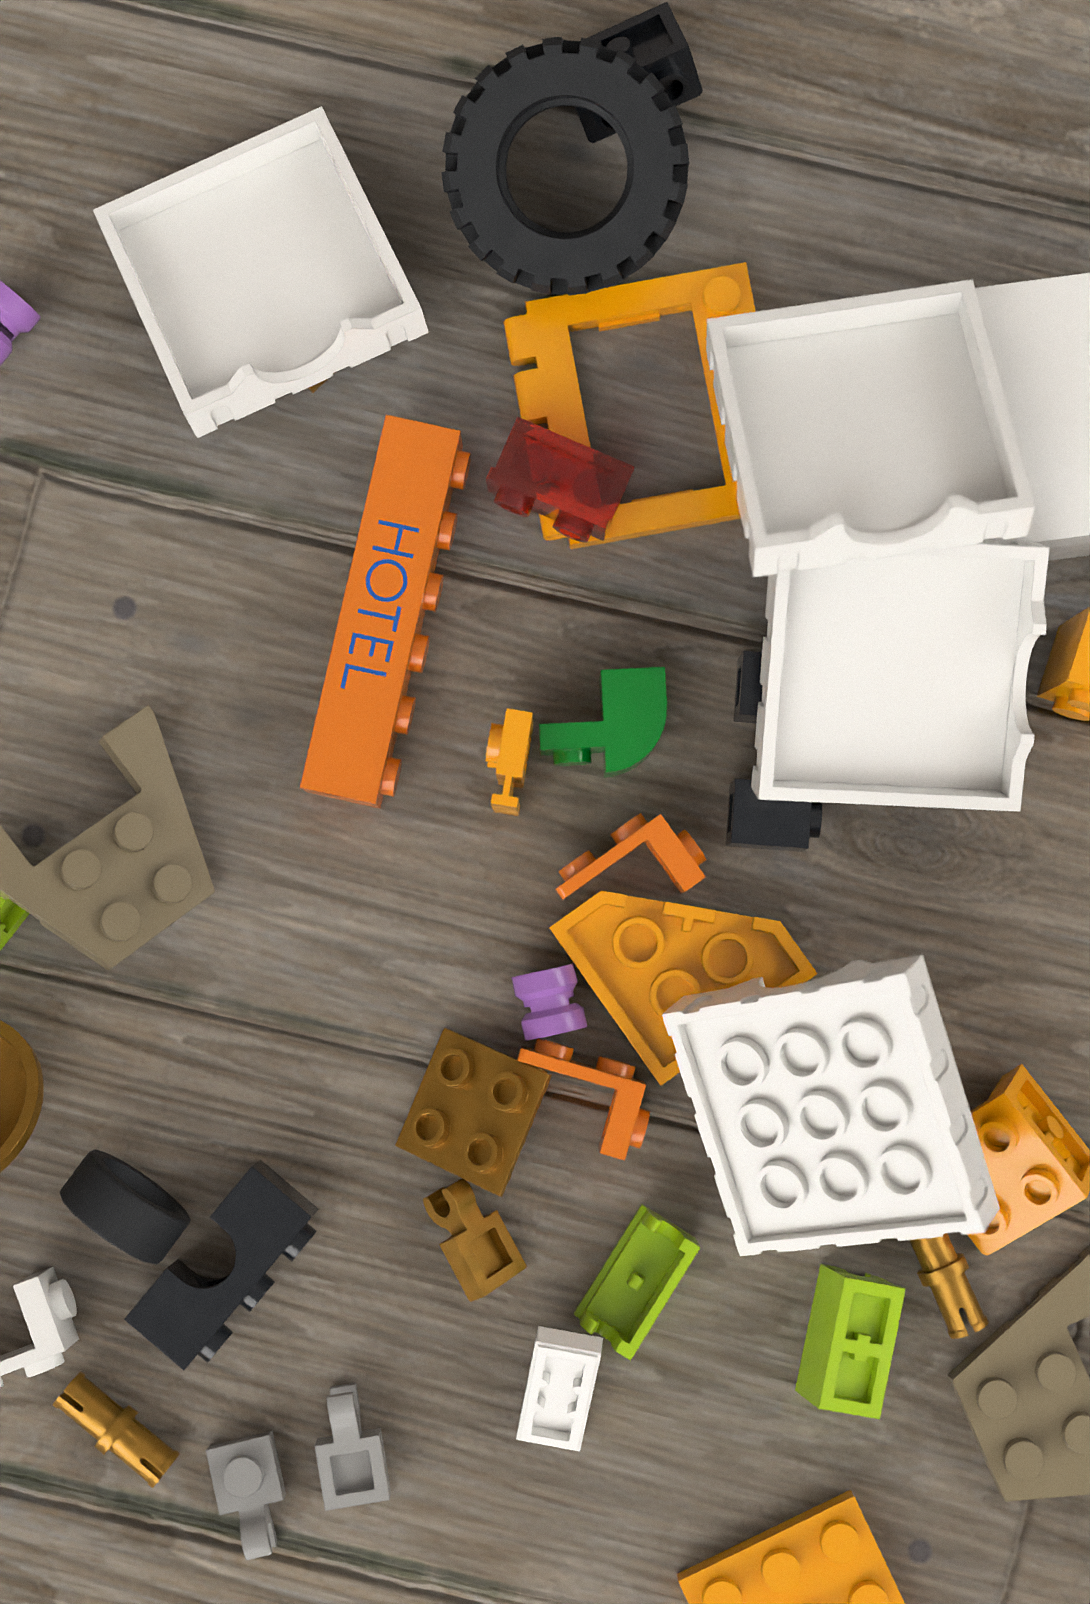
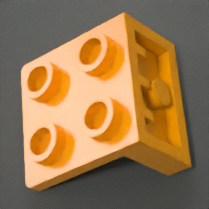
[967,1064,1090,1255]

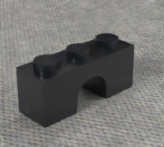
[726,651,822,852]
[124,1160,319,1370]

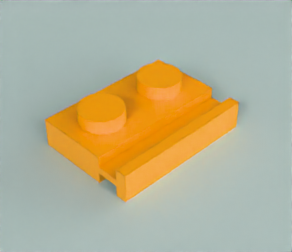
[485,708,533,816]

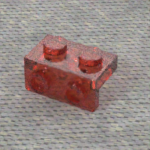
[486,417,635,543]

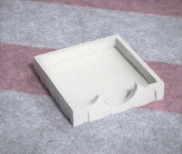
[93,106,429,438]
[706,279,1036,577]
[751,539,1049,812]
[662,955,1000,1256]

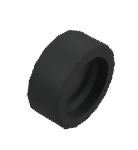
[59,1149,191,1264]

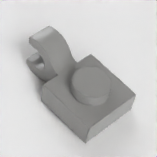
[315,1382,391,1511]
[206,1430,286,1560]

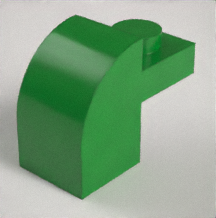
[539,667,667,778]

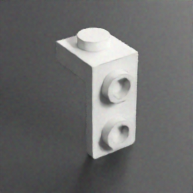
[0,1267,79,1387]

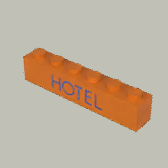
[300,414,471,808]

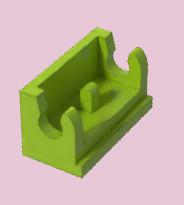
[574,1203,701,1361]
[795,1264,906,1419]

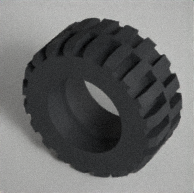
[442,37,689,295]

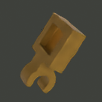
[423,1178,527,1302]

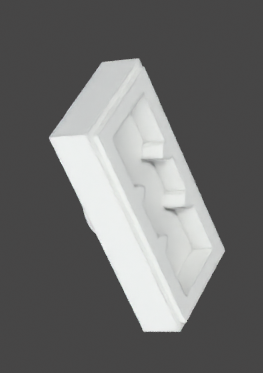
[516,1326,603,1451]

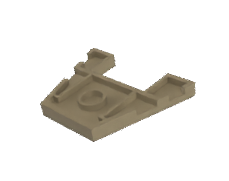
[0,705,215,971]
[948,1245,1090,1502]

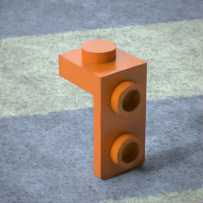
[555,813,707,901]
[517,1038,650,1161]

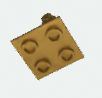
[395,1028,552,1197]

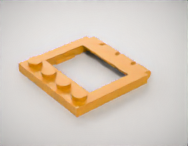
[503,262,756,550]

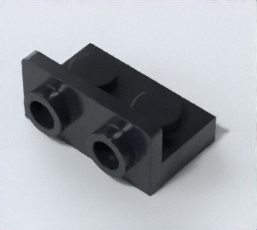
[575,2,703,143]

